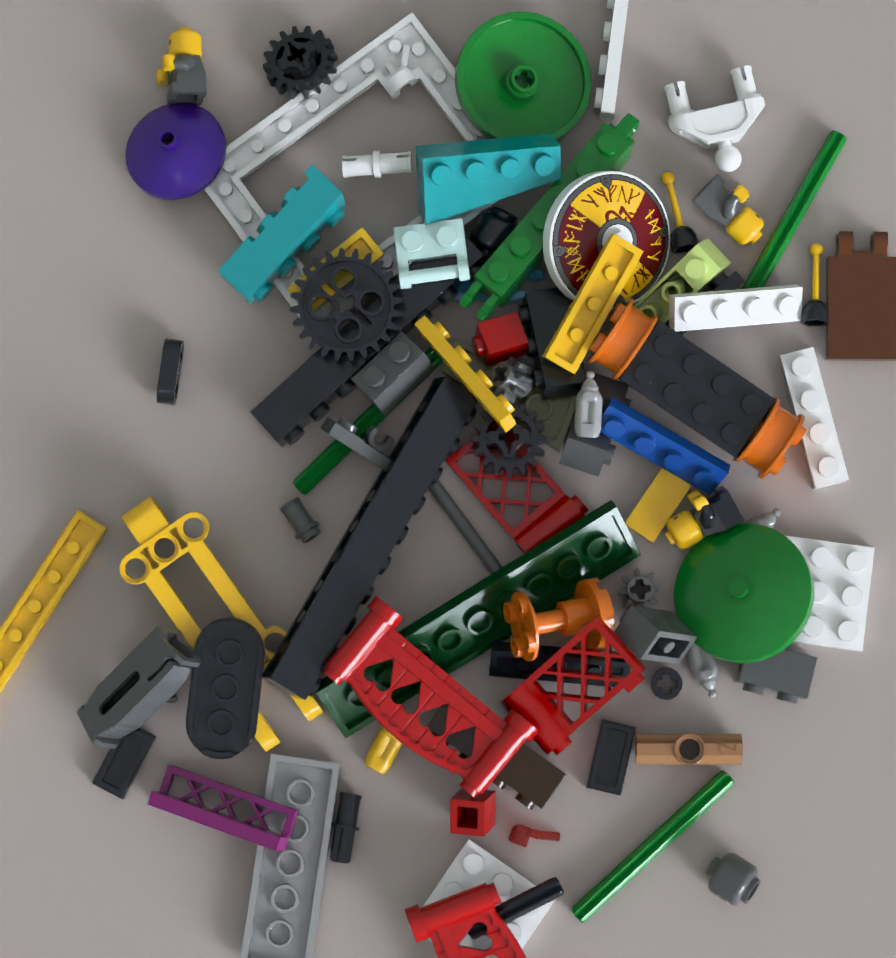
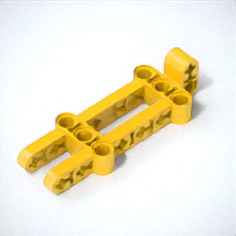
[119,496,324,752]

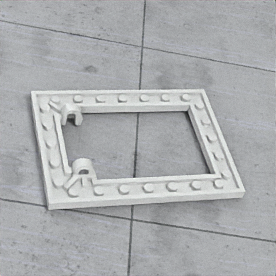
[204,12,503,318]

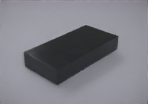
[586,719,636,796]
[92,728,156,799]

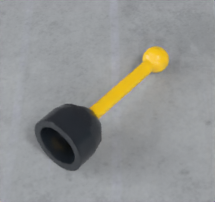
[661,171,698,254]
[801,243,829,326]

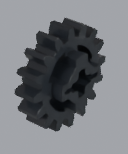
[263,26,338,99]
[471,403,547,478]

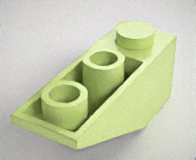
[634,238,731,324]

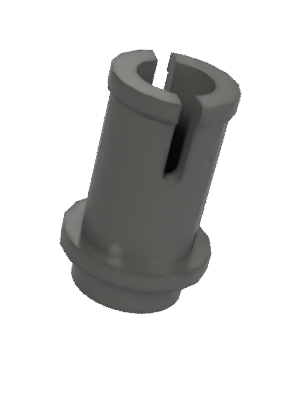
[280,497,321,543]

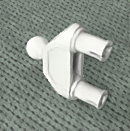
[663,65,765,172]

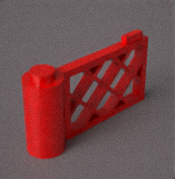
[445,422,588,554]
[500,615,646,755]

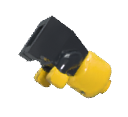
[665,486,744,550]

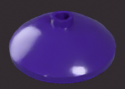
[125,103,226,200]

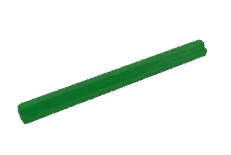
[741,130,847,289]
[293,347,443,495]
[571,770,735,923]

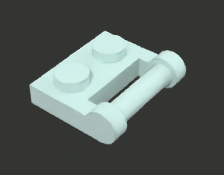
[393,218,470,289]

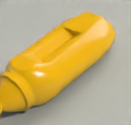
[365,711,407,774]

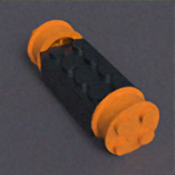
[587,298,807,479]

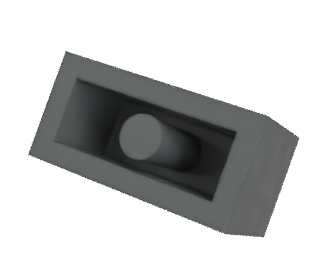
[351,331,435,416]
[614,605,698,664]
[735,649,817,704]

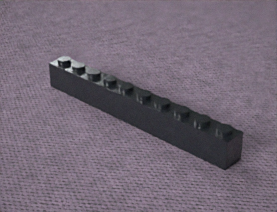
[262,376,478,700]

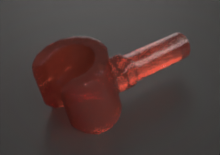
[509,824,560,847]

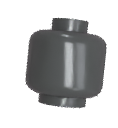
[706,853,761,906]

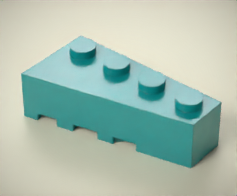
[415,133,561,225]
[218,164,346,305]

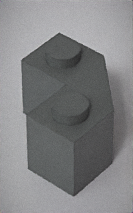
[559,373,631,477]

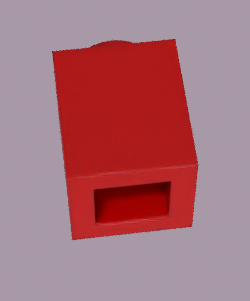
[472,311,529,366]
[450,788,496,836]

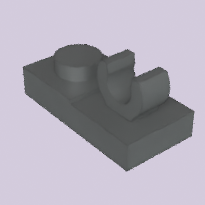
[321,417,394,470]

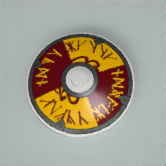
[543,171,670,310]

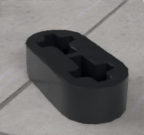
[157,338,184,405]

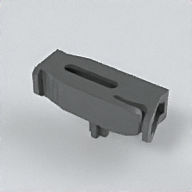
[77,626,201,749]

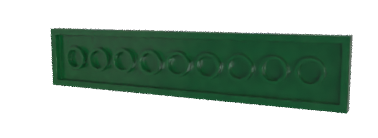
[316,500,641,738]

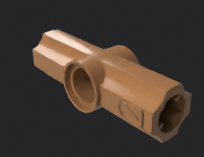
[635,733,743,765]

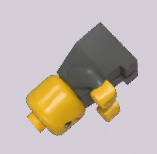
[156,27,207,105]
[693,174,764,245]

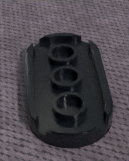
[186,617,265,759]

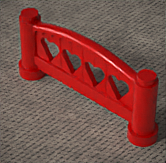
[323,596,539,799]
[404,882,526,958]

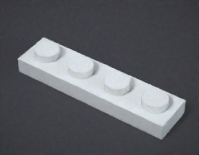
[594,0,629,121]
[669,284,803,332]
[779,347,849,489]

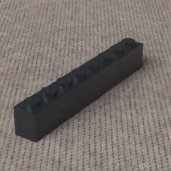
[250,236,486,447]

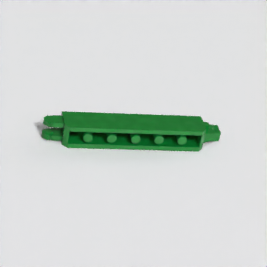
[459,113,640,321]

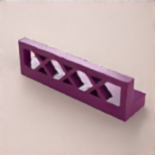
[147,765,299,851]

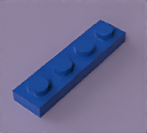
[600,397,730,495]

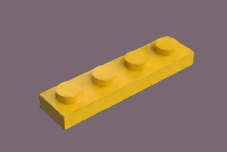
[542,234,644,374]
[414,315,516,433]

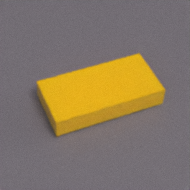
[625,468,691,544]

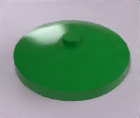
[455,12,592,140]
[674,524,814,663]

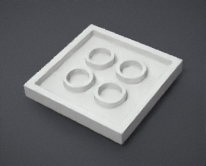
[786,536,875,651]
[409,839,556,958]

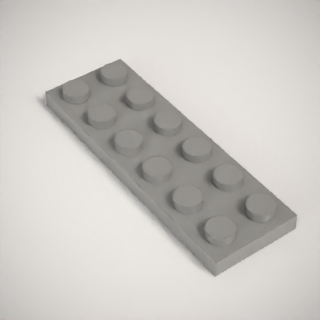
[240,753,341,958]

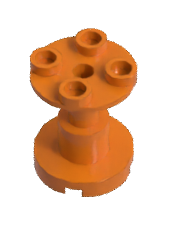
[503,578,615,661]

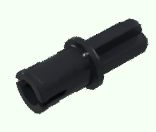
[330,792,362,864]

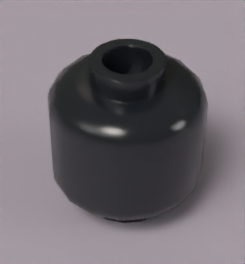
[470,206,518,258]

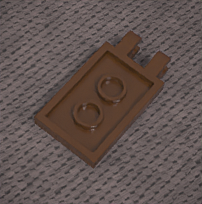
[826,231,896,361]

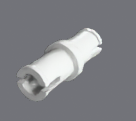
[342,150,413,178]

